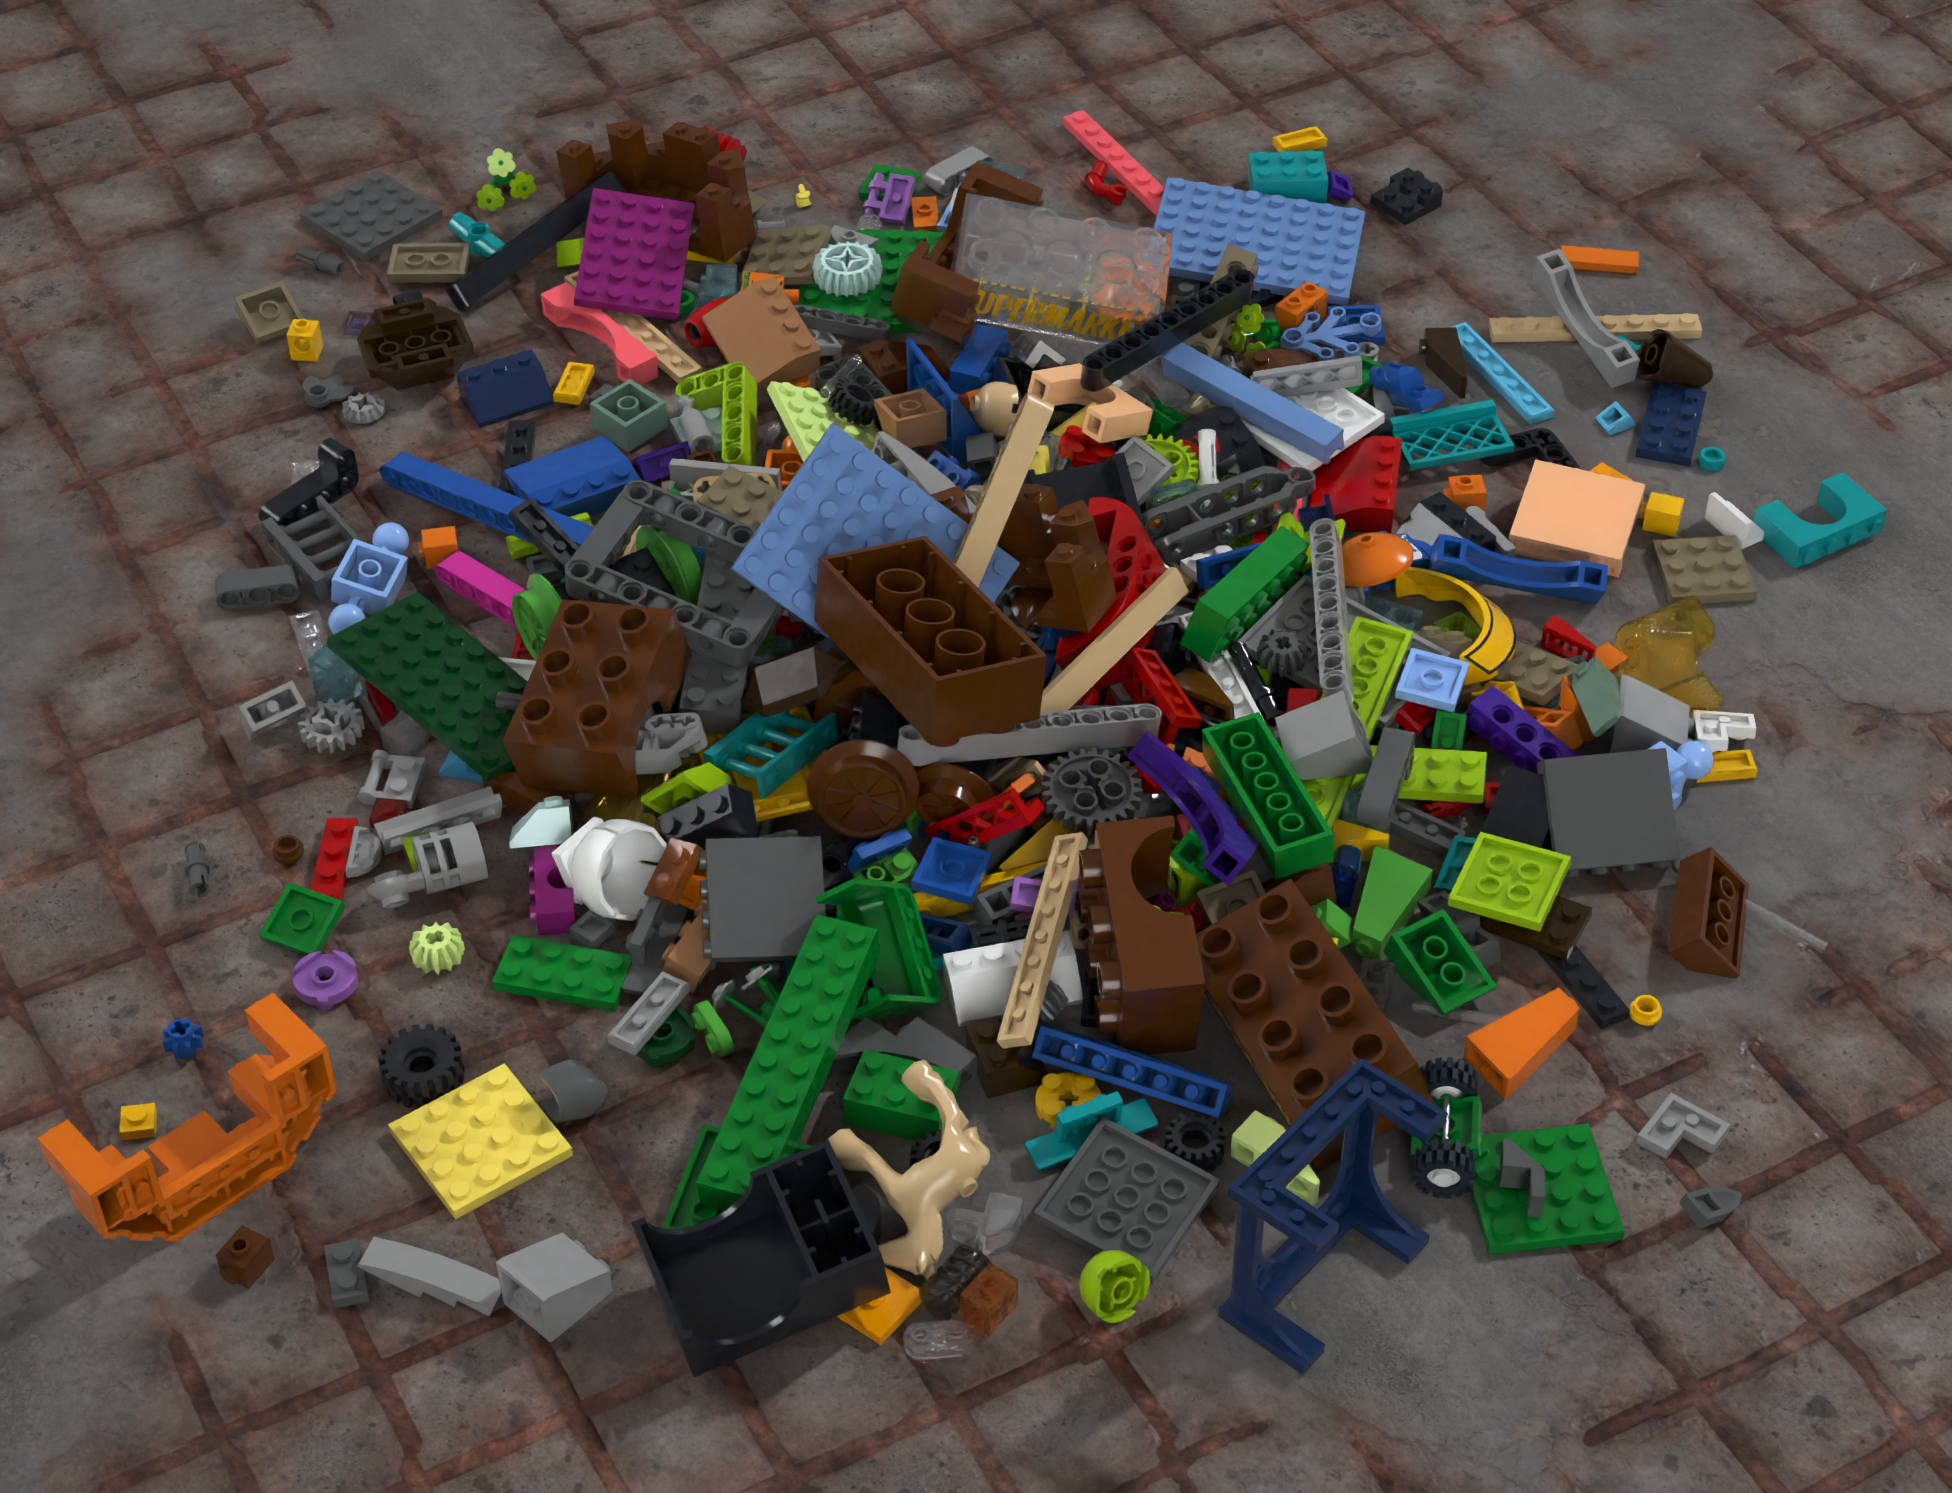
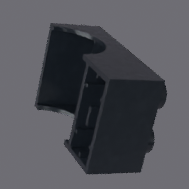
[631,1140,891,1377]

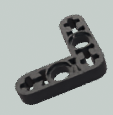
[1480,428,1580,469]

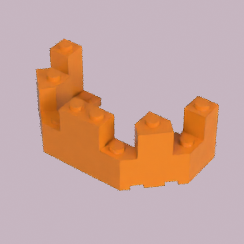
[37,993,337,1242]

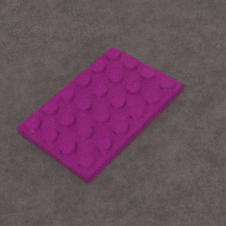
[574,188,694,321]

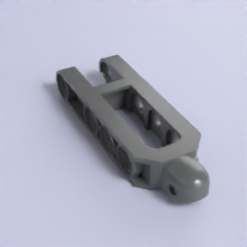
[1142,466,1316,563]

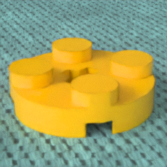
[1035,1072,1101,1130]

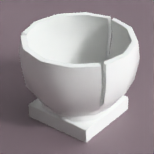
[552,817,667,921]

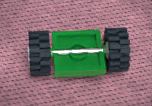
[1411,1057,1482,1198]

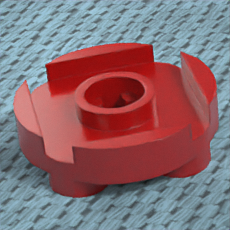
[1058,425,1114,467]

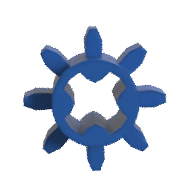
[162,1018,204,1059]

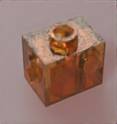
[960,1263,1018,1337]

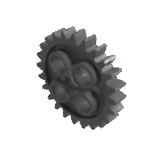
[1041,747,1143,836]

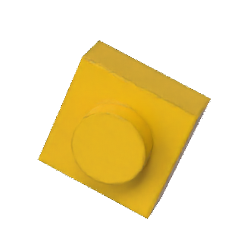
[120,1103,157,1141]

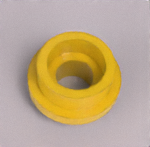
[1629,995,1662,1026]

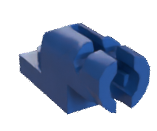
[1369,361,1444,411]

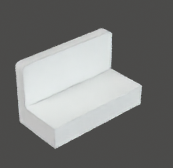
[1705,492,1764,550]

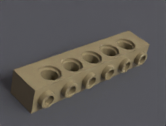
[1170,244,1259,381]

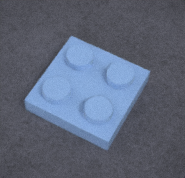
[1395,648,1469,713]

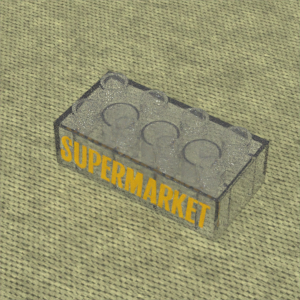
[951,193,1173,345]

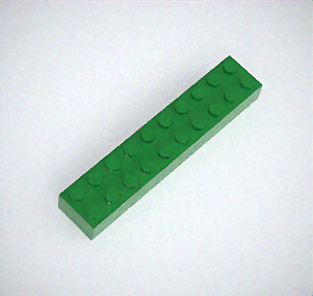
[696,914,880,1211]

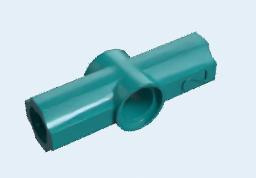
[448,212,505,258]

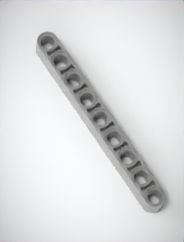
[1310,518,1354,704]
[897,704,1162,766]

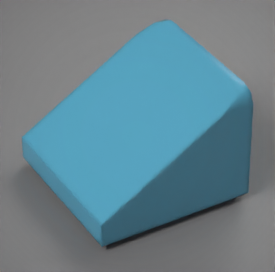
[1595,401,1636,435]

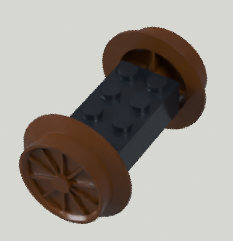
[807,668,920,839]

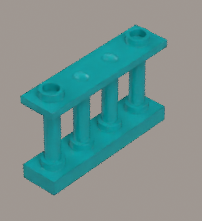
[703,710,838,799]

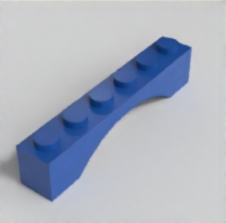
[1429,534,1608,605]

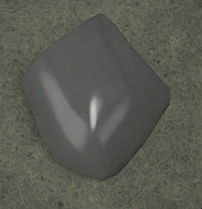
[539,1059,609,1123]

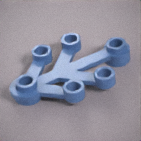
[1280,306,1381,361]

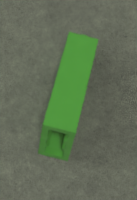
[1351,846,1433,963]

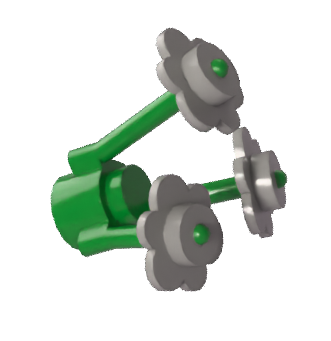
[712,963,780,1029]

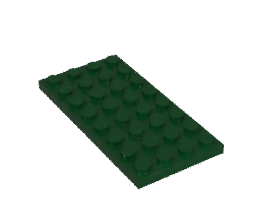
[327,592,528,782]

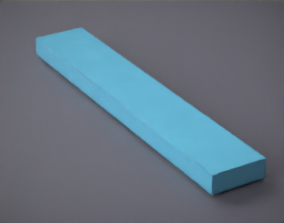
[1452,322,1555,425]

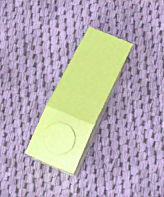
[1230,1110,1320,1206]

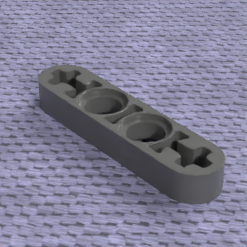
[793,305,890,341]

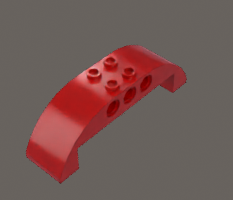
[1055,497,1165,692]

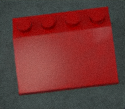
[1308,436,1402,534]

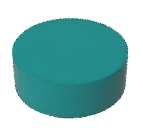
[1697,447,1727,472]

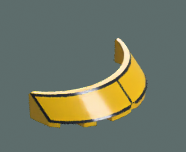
[1394,567,1516,686]

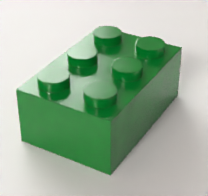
[843,1049,960,1141]

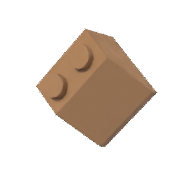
[874,388,947,449]

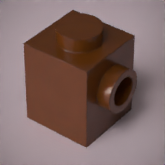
[216,1225,275,1289]

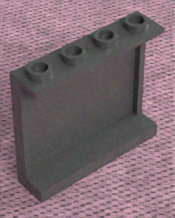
[1537,748,1680,878]
[699,836,826,970]

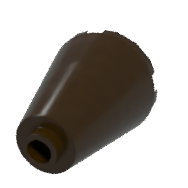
[1637,329,1713,387]

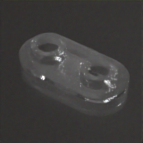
[903,1320,974,1360]

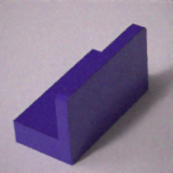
[630,441,692,483]

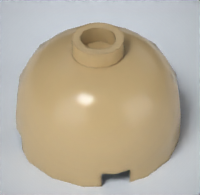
[970,381,1019,437]

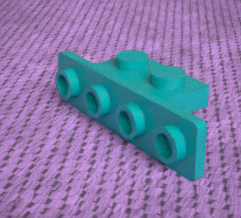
[1025,1091,1158,1172]

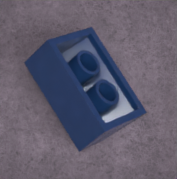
[457,350,554,428]

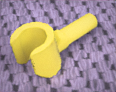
[795,184,811,209]

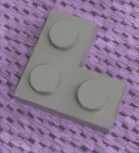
[1636,1093,1730,1159]

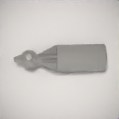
[674,395,714,453]

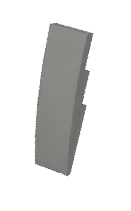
[358,1237,501,1316]

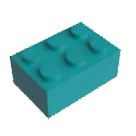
[1247,150,1328,204]

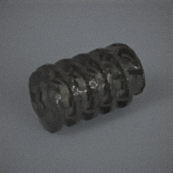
[919,1245,994,1322]

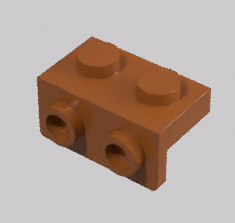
[643,838,704,907]

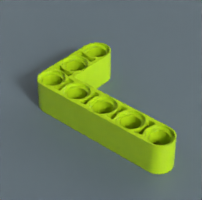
[675,361,757,466]

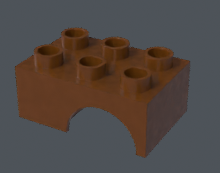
[502,599,692,799]
[1076,816,1205,1055]

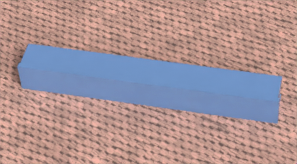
[1160,342,1345,464]

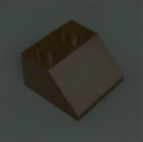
[966,1017,1048,1099]

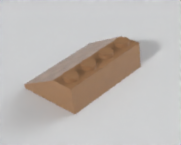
[702,277,821,391]

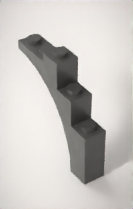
[826,1017,977,1092]

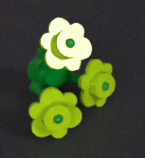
[476,148,537,212]
[1227,303,1283,357]

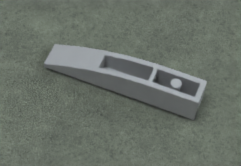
[872,431,976,513]

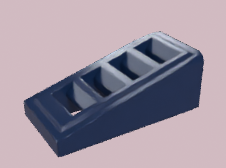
[919,913,972,956]

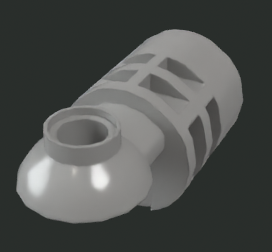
[365,821,488,909]

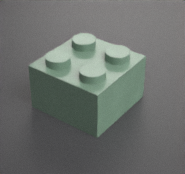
[589,379,669,452]

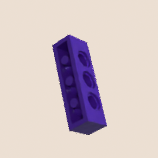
[1465,685,1579,776]

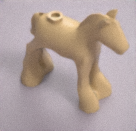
[827,1060,990,1282]

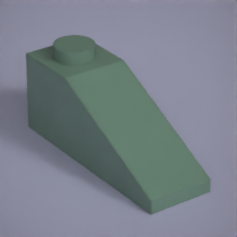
[1572,656,1620,738]

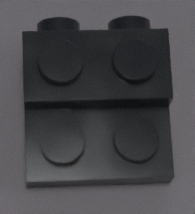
[1370,168,1443,225]

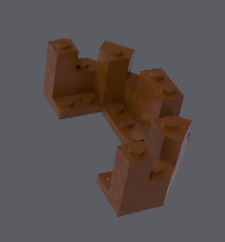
[556,118,756,263]
[890,161,1044,348]
[930,484,1117,633]

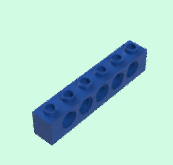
[1032,1024,1236,1118]

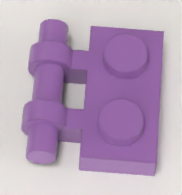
[863,173,916,226]

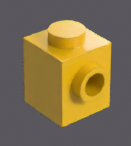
[1639,492,1684,537]

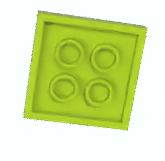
[1448,832,1571,932]

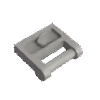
[357,750,427,809]

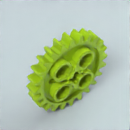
[1118,434,1199,509]

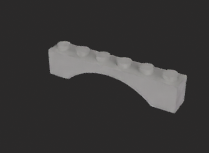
[1532,249,1640,388]

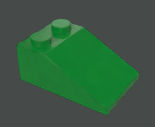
[1383,909,1497,1016]

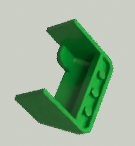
[815,878,942,1021]

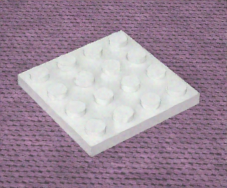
[1240,388,1385,472]

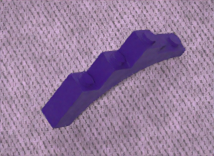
[1126,731,1260,885]

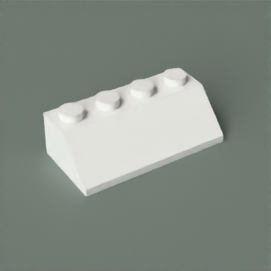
[943,931,1083,1027]

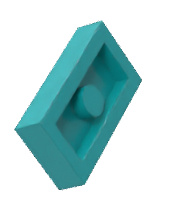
[1434,835,1477,894]

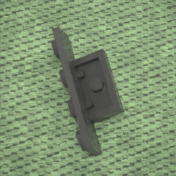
[622,897,691,996]

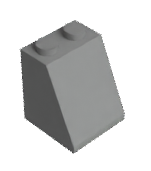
[1610,674,1694,753]
[1274,690,1373,780]
[496,1232,613,1343]

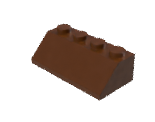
[1669,847,1749,978]

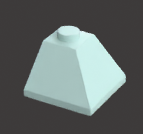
[509,796,574,848]

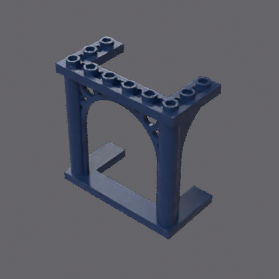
[1218,1058,1448,1375]

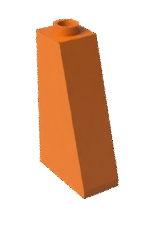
[1463,987,1580,1100]

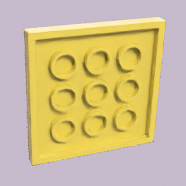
[388,1063,573,1220]

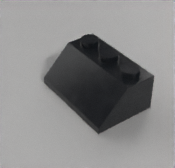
[1395,492,1497,580]
[657,783,759,864]

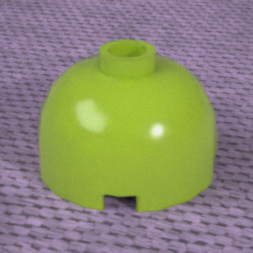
[1079,1250,1150,1323]

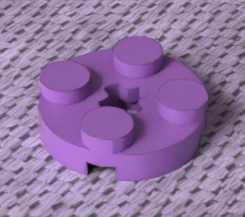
[293,950,359,1010]

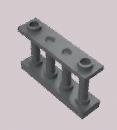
[261,495,364,603]

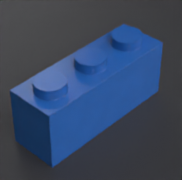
[949,324,1011,394]

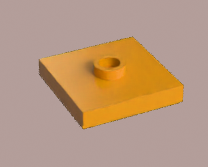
[836,1266,925,1345]

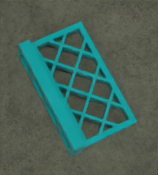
[1389,399,1515,471]

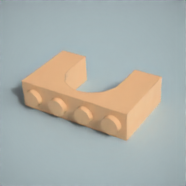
[1028,363,1153,443]

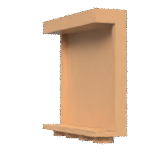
[1509,459,1646,578]

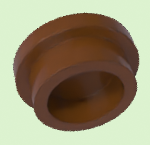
[273,835,304,864]

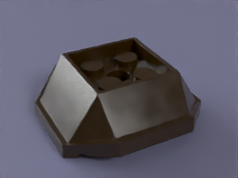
[357,297,475,391]
[740,637,858,717]

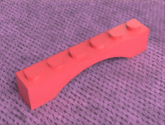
[541,282,659,385]

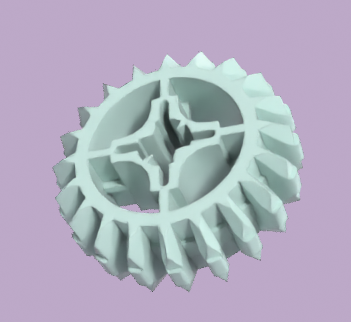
[812,241,882,298]

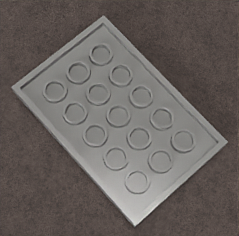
[1237,575,1451,730]

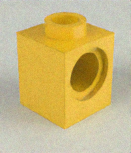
[286,319,324,362]

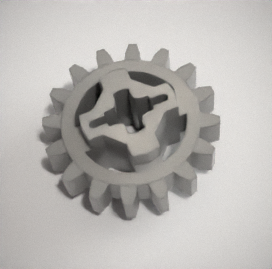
[298,698,365,753]

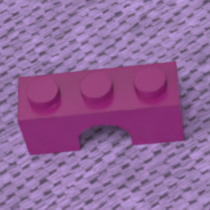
[529,844,576,935]

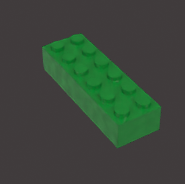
[1180,525,1310,663]
[1202,712,1334,879]

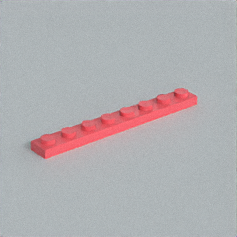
[1063,110,1165,216]

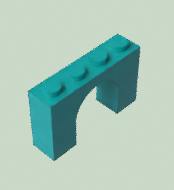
[1753,472,1887,568]

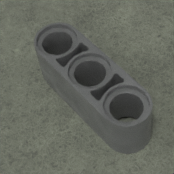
[215,565,300,610]

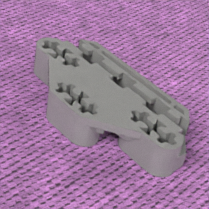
[635,705,708,775]

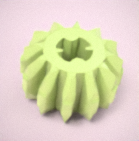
[409,921,465,975]

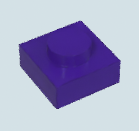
[1327,170,1353,202]

